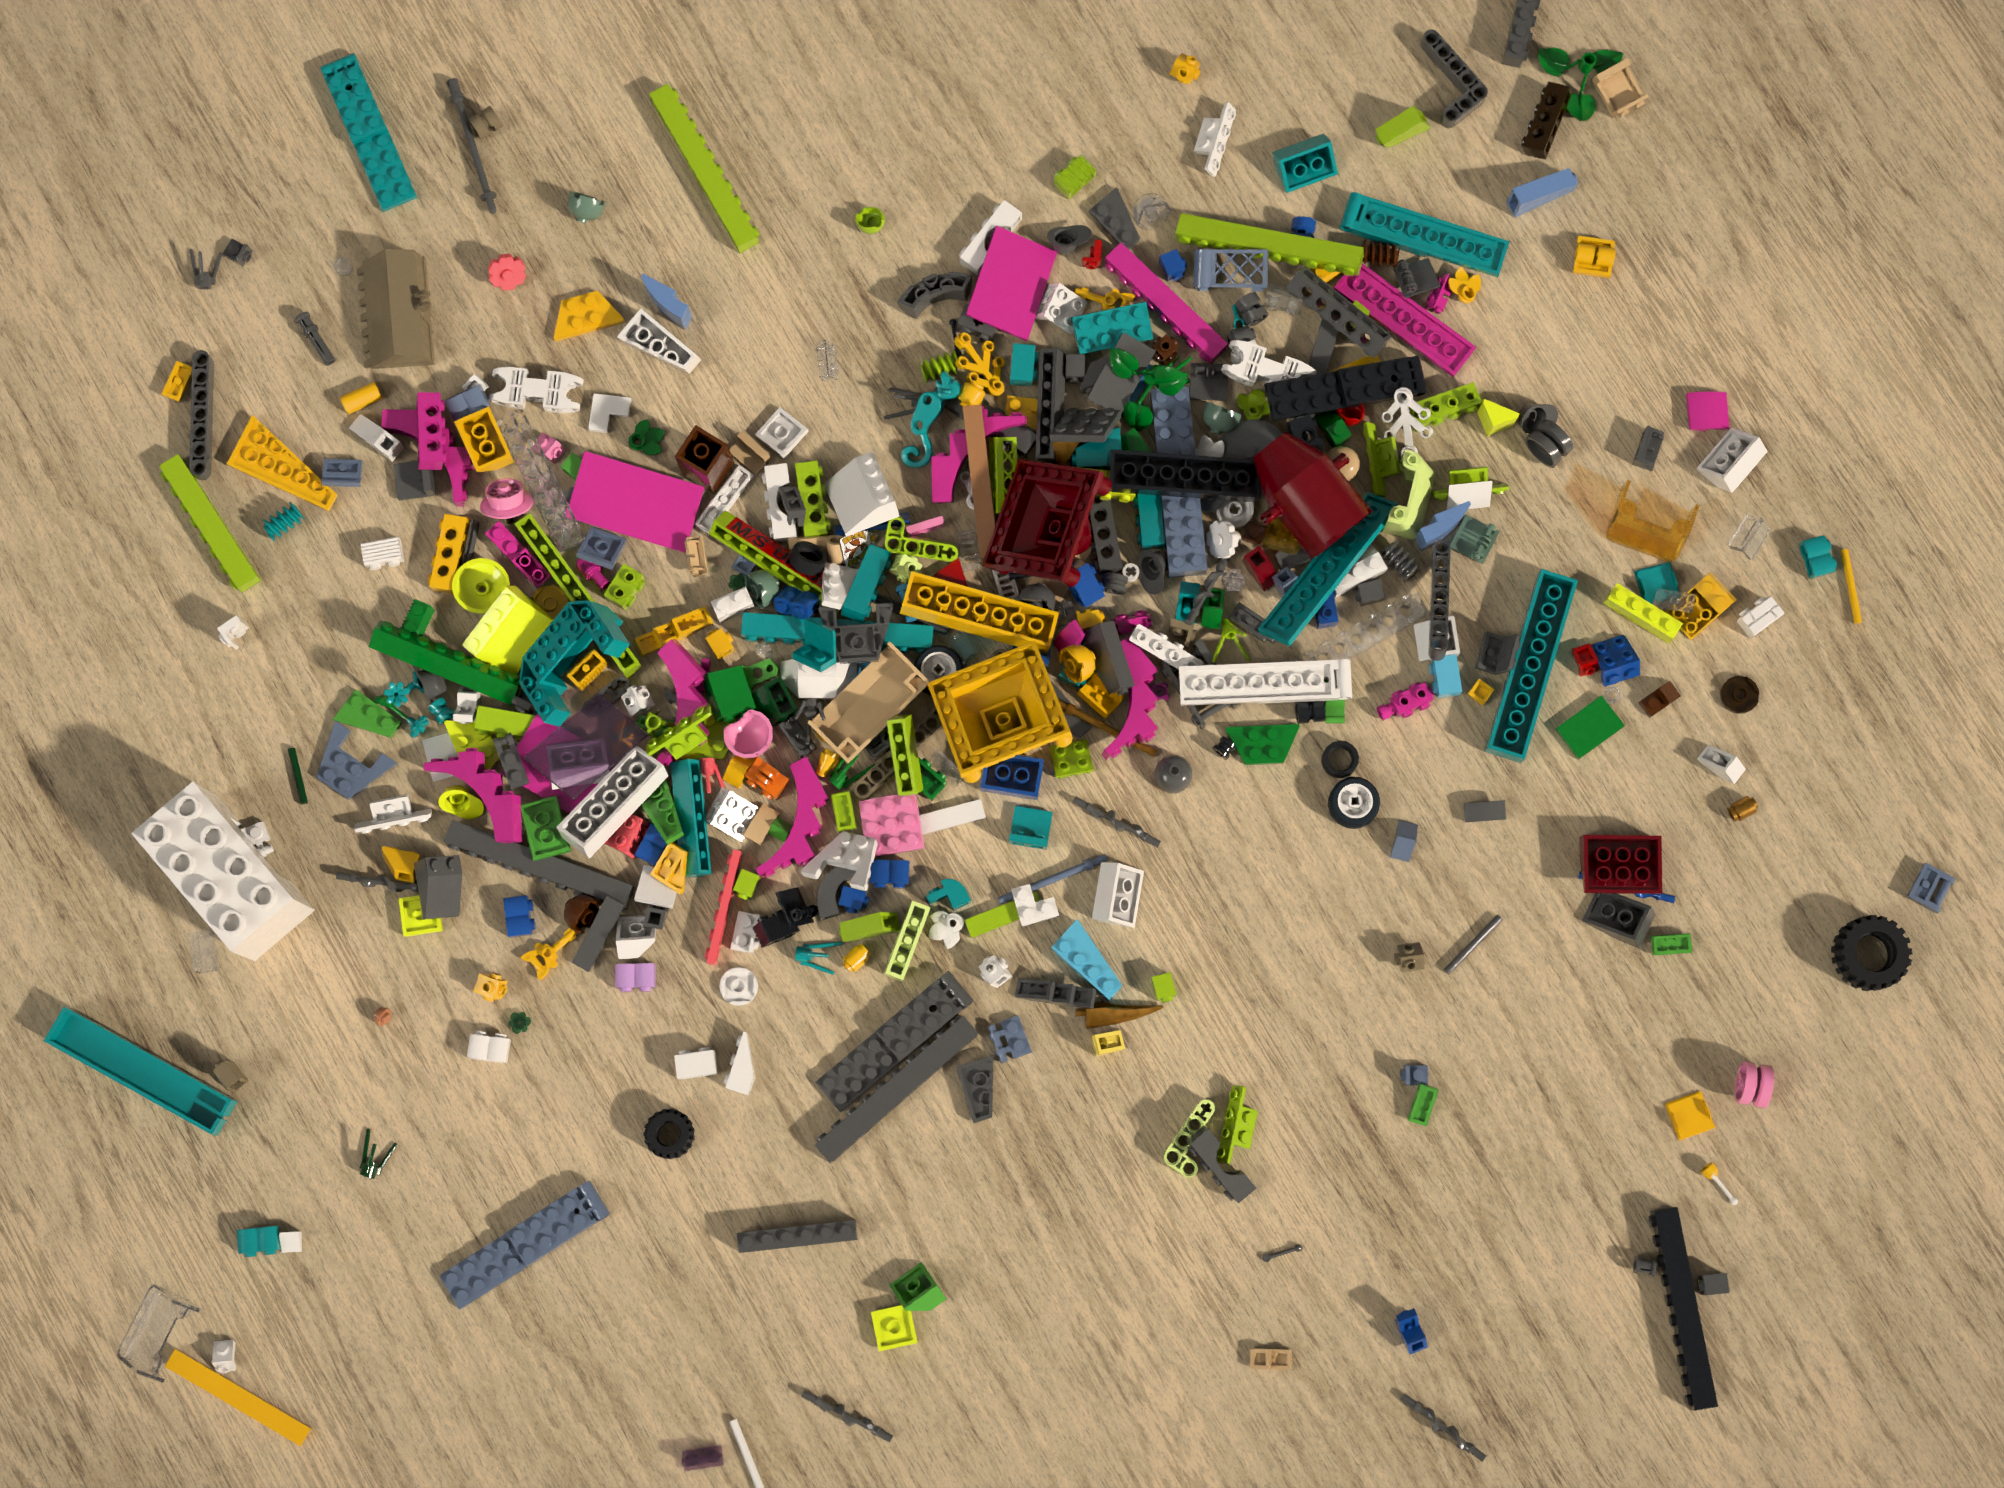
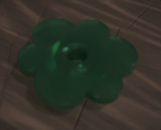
[728,573,746,592]
[508,1012,531,1034]

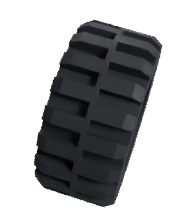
[1831,915,1913,991]

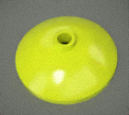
[452,558,510,614]

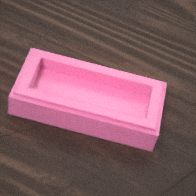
[906,516,944,536]

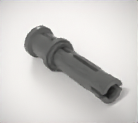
[294,312,336,366]

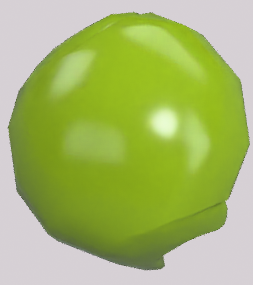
[855,207,885,234]

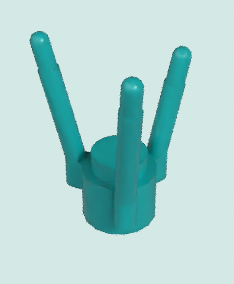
[795,942,843,975]

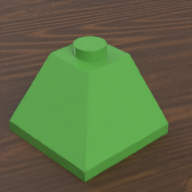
[889,1262,946,1311]

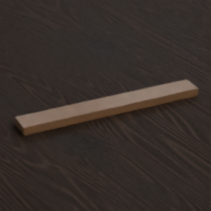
[962,404,995,558]

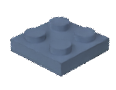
[577,526,627,570]

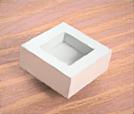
[462,373,489,391]

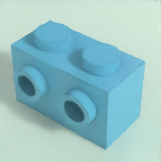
[1429,655,1462,698]

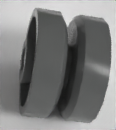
[1525,420,1574,468]

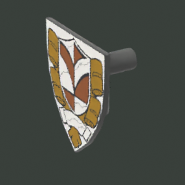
[839,530,878,568]

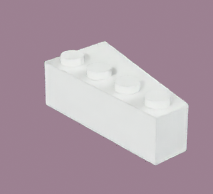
[617,309,701,374]

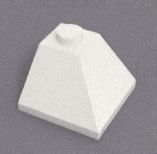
[616,915,656,959]

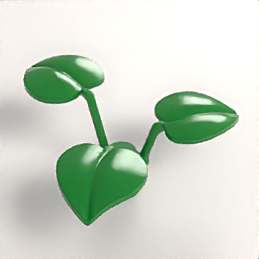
[1538,48,1623,122]
[1110,348,1188,431]

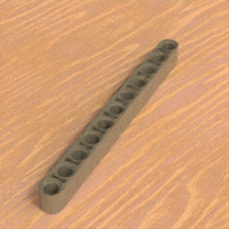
[854,649,1007,800]

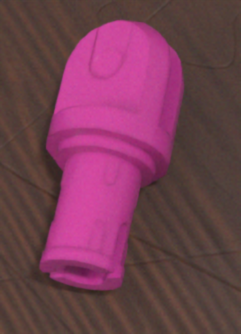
[576,558,610,591]

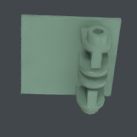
[1450,515,1500,564]

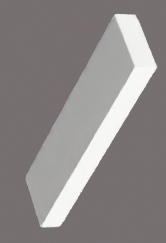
[694,464,754,536]
[920,799,986,835]

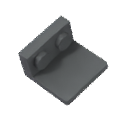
[394,460,436,501]

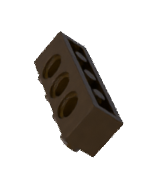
[1521,81,1571,160]

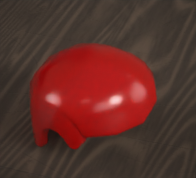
[1336,406,1365,426]

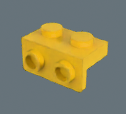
[1077,672,1124,719]

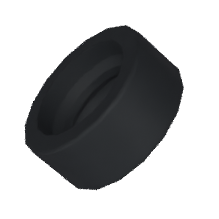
[789,541,827,576]
[1321,740,1359,778]

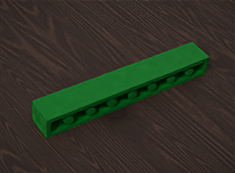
[368,620,521,705]

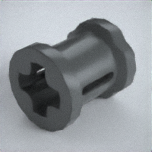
[1633,1256,1657,1276]

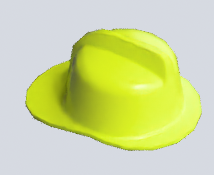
[438,785,484,820]

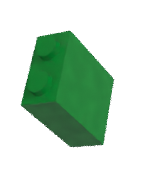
[702,665,756,723]

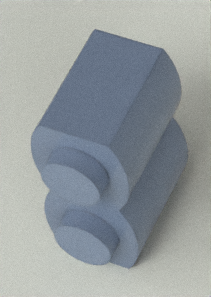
[445,384,490,421]

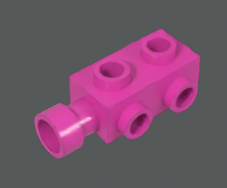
[1377,682,1434,721]

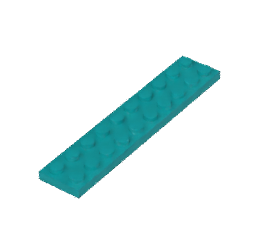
[1258,491,1398,646]

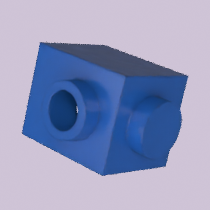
[1159,249,1187,281]
[838,886,869,914]

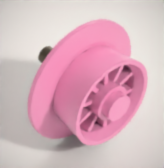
[480,478,533,524]

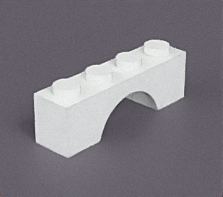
[959,200,1022,276]
[762,463,797,543]

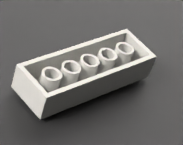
[556,745,668,859]

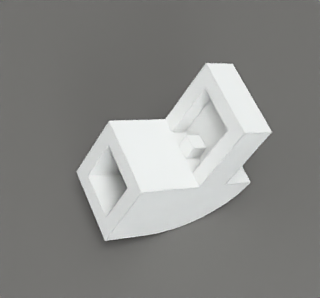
[453,686,481,724]

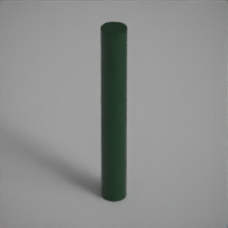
[288,748,308,805]

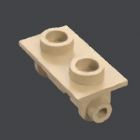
[684,536,708,577]

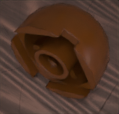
[564,894,602,934]

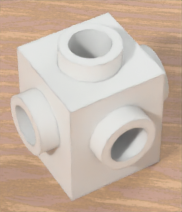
[621,685,655,717]
[978,955,1013,988]

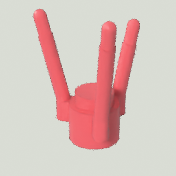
[700,758,725,793]

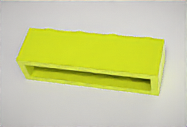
[1603,583,1683,644]

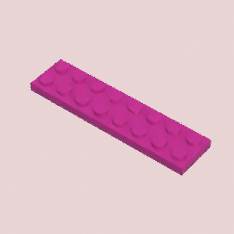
[1334,263,1476,378]

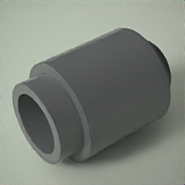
[1227,325,1256,345]

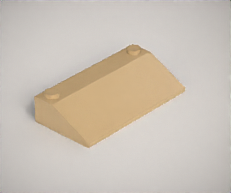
[807,642,930,764]

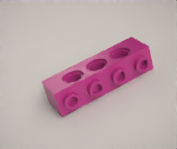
[416,392,446,470]

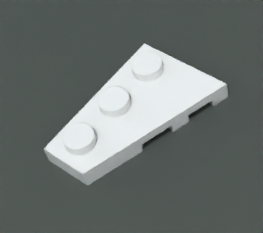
[822,562,858,610]

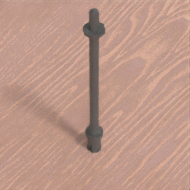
[446,78,497,214]

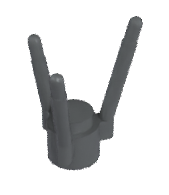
[189,249,222,290]
[884,388,922,419]
[794,698,826,745]

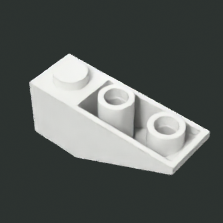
[349,414,404,462]
[724,1032,755,1096]

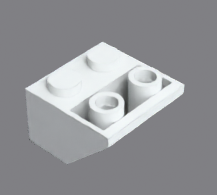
[1413,616,1460,662]

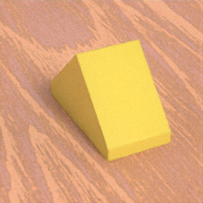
[1091,1030,1125,1057]

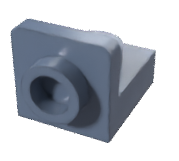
[1400,1065,1428,1085]

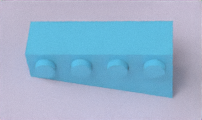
[1051,919,1122,1002]

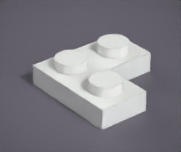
[1011,884,1059,927]

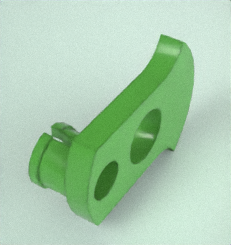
[742,658,779,691]

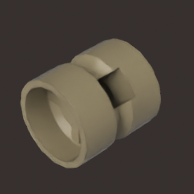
[468,106,503,140]

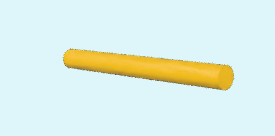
[1840,549,1862,624]

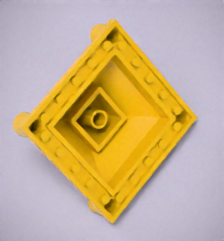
[927,641,1073,783]

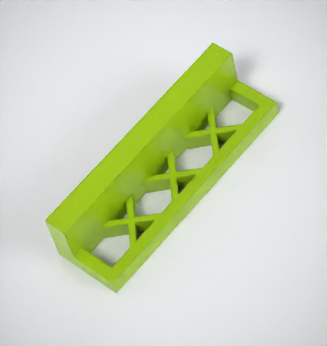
[988,437,1017,514]

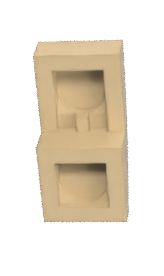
[743,804,780,845]
[1250,1348,1292,1370]

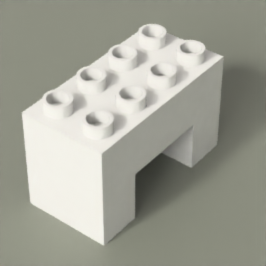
[131,782,315,961]

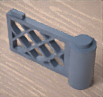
[1194,249,1268,292]

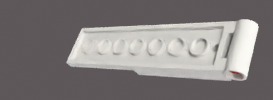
[1179,659,1352,706]

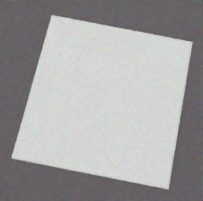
[1447,481,1492,509]
[422,733,458,782]

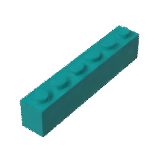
[670,759,712,878]

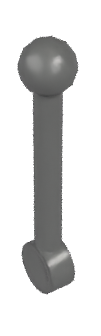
[1262,1244,1302,1262]

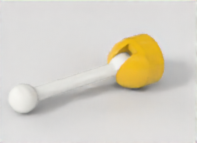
[1700,1162,1738,1205]

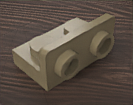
[1168,619,1196,648]

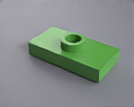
[1650,933,1693,956]
[1407,1083,1439,1127]

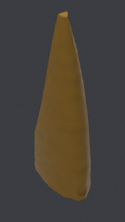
[1075,1002,1163,1029]

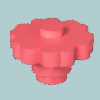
[488,253,526,290]

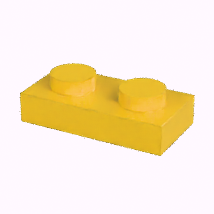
[161,361,192,403]

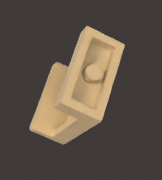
[1591,58,1648,118]

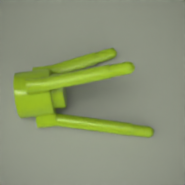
[645,710,675,738]

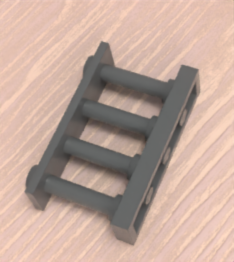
[1160,639,1241,730]

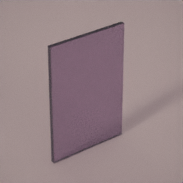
[524,693,649,800]

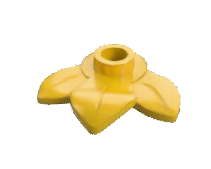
[1448,267,1481,304]

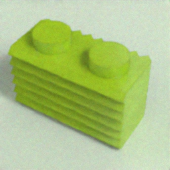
[1054,155,1096,199]

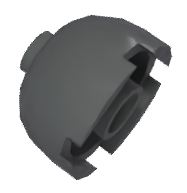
[1017,582,1056,611]
[1154,755,1193,794]

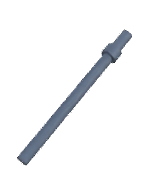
[998,854,1108,904]

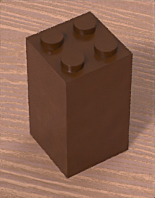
[675,425,734,494]

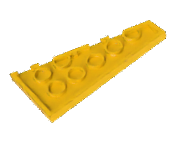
[227,415,338,512]

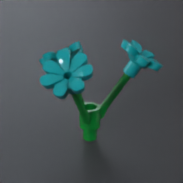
[374,671,429,738]

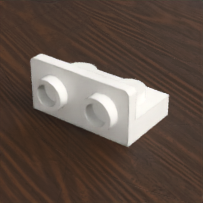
[217,615,249,650]
[730,911,762,954]

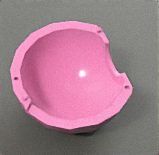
[724,710,773,759]

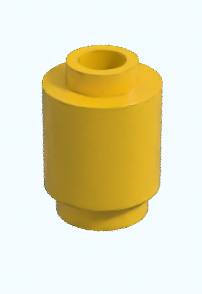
[842,944,871,973]

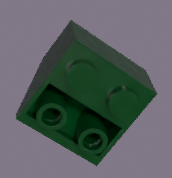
[752,676,798,728]

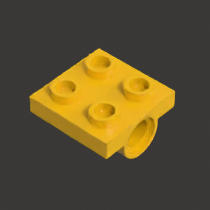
[1573,236,1616,279]

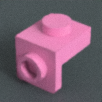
[532,432,566,464]

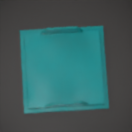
[1634,562,1681,605]

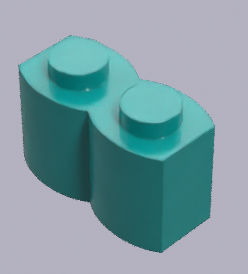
[1799,535,1837,579]
[237,1226,281,1257]

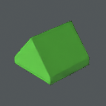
[768,817,793,842]

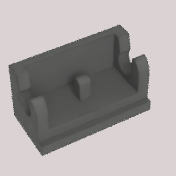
[1632,425,1664,472]
[779,486,806,526]
[779,716,817,759]

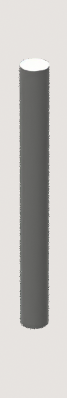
[1444,915,1503,974]

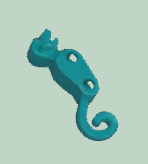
[901,371,962,468]

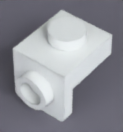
[212,1340,237,1373]

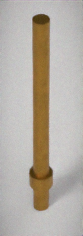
[1058,699,1157,757]

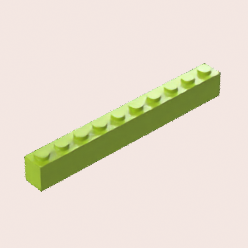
[649,83,760,253]
[1175,213,1364,276]
[515,513,642,678]

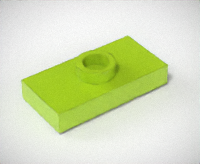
[831,790,857,832]

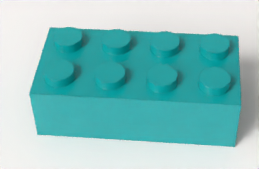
[1071,302,1153,354]

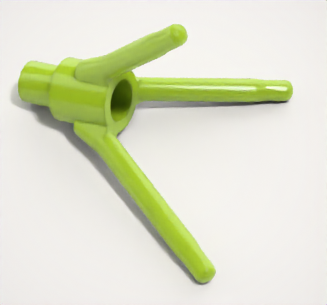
[1212,618,1251,663]

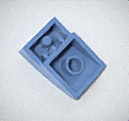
[641,274,692,330]
[1415,501,1471,551]

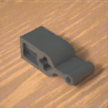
[865,728,891,761]

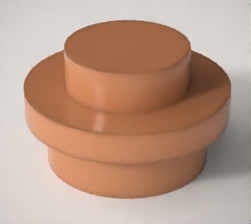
[373,1007,391,1026]

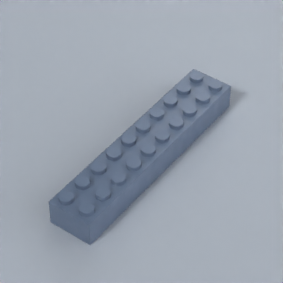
[1150,387,1207,578]

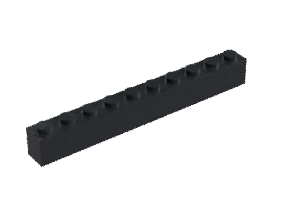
[1649,1207,1718,1411]

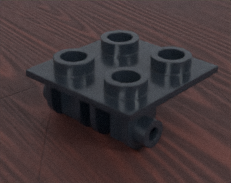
[775,887,819,928]

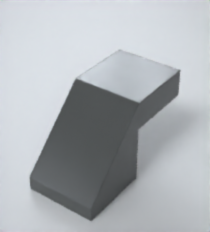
[643,904,670,930]

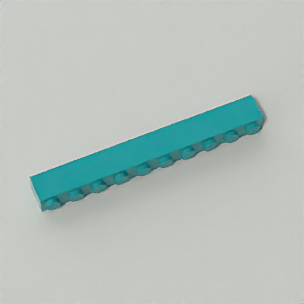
[741,612,934,654]

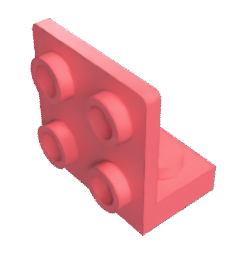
[604,814,651,860]

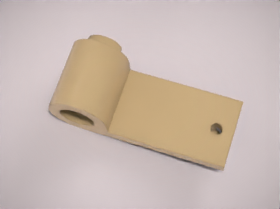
[788,535,844,565]

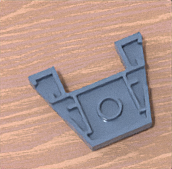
[316,721,398,800]

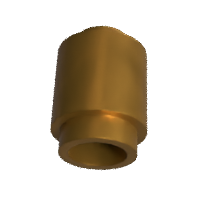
[1727,796,1758,822]

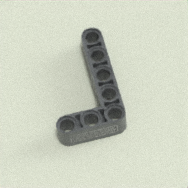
[1421,29,1488,128]

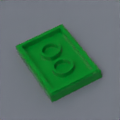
[1555,695,1625,760]

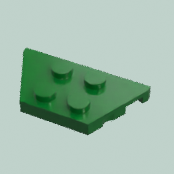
[1225,724,1300,765]

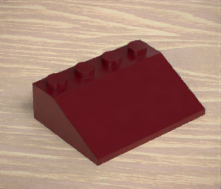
[1579,835,1663,894]

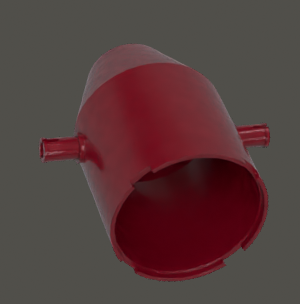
[1253,432,1372,559]

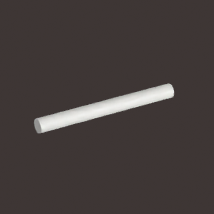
[729,1419,764,1488]

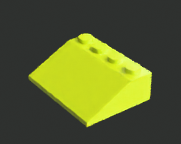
[462,585,554,674]

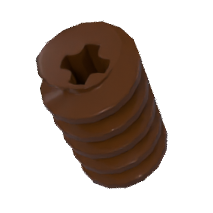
[1361,240,1400,268]

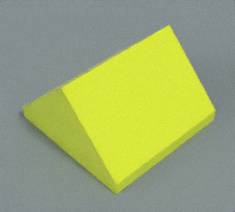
[1477,399,1520,437]

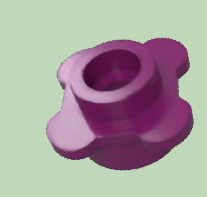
[1150,682,1170,701]

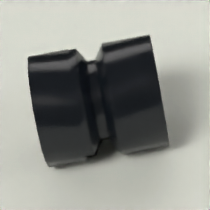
[1295,701,1325,724]

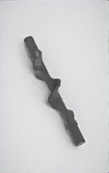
[1185,558,1230,625]
[1073,796,1161,848]
[336,872,419,893]
[801,1390,893,1443]
[1401,1393,1487,1462]

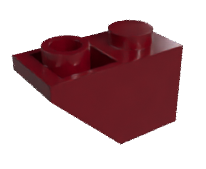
[1242,546,1276,591]

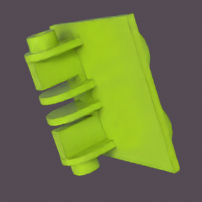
[1049,739,1094,779]

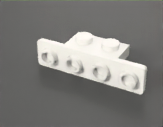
[1194,102,1236,177]
[1129,624,1203,670]
[354,794,432,834]

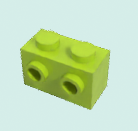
[604,563,645,610]

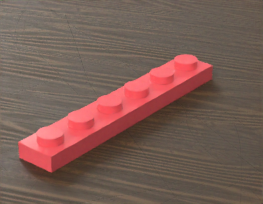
[705,849,742,966]

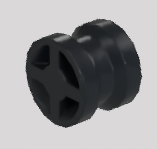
[1212,736,1237,760]

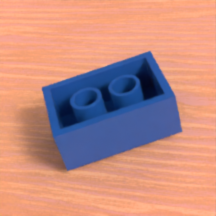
[981,755,1044,800]

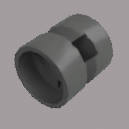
[1235,292,1269,327]

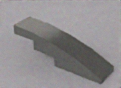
[1014,978,1097,1009]

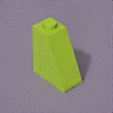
[1375,105,1431,148]
[839,912,900,942]

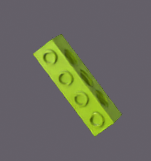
[795,460,831,537]

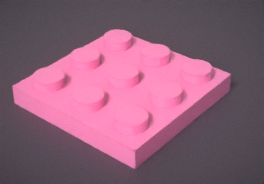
[859,794,925,858]

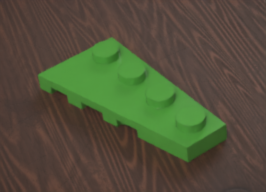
[641,779,684,845]

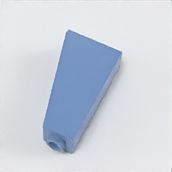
[1506,168,1578,217]

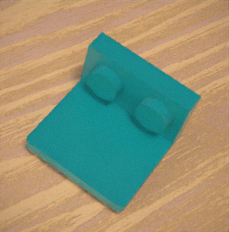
[792,618,836,672]
[1009,806,1053,850]

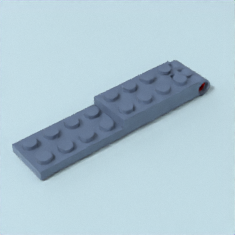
[439,1180,610,1310]

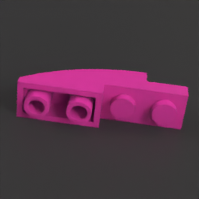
[485,521,551,589]

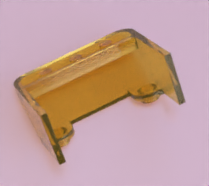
[1606,480,1700,562]

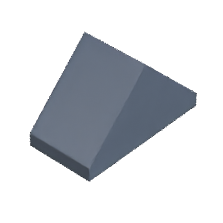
[1390,820,1418,862]

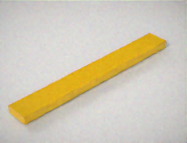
[164,1349,312,1446]

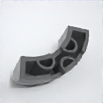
[897,272,972,319]

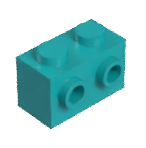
[1010,343,1039,387]

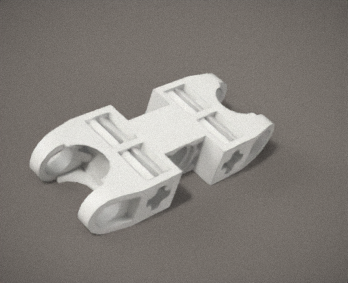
[1221,340,1317,387]
[489,367,584,413]

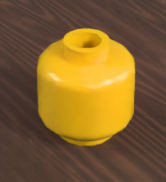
[958,380,985,406]

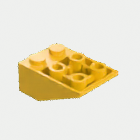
[1666,572,1737,640]

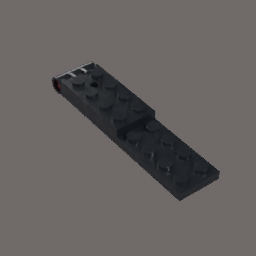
[1264,356,1428,421]

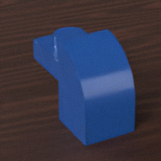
[1395,1308,1428,1355]

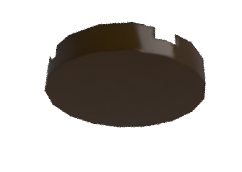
[1720,676,1759,714]

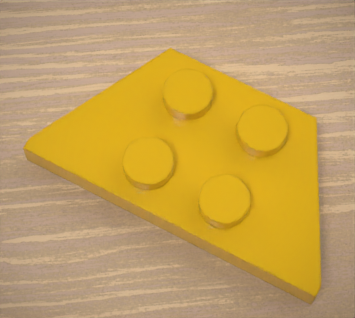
[554,290,625,342]

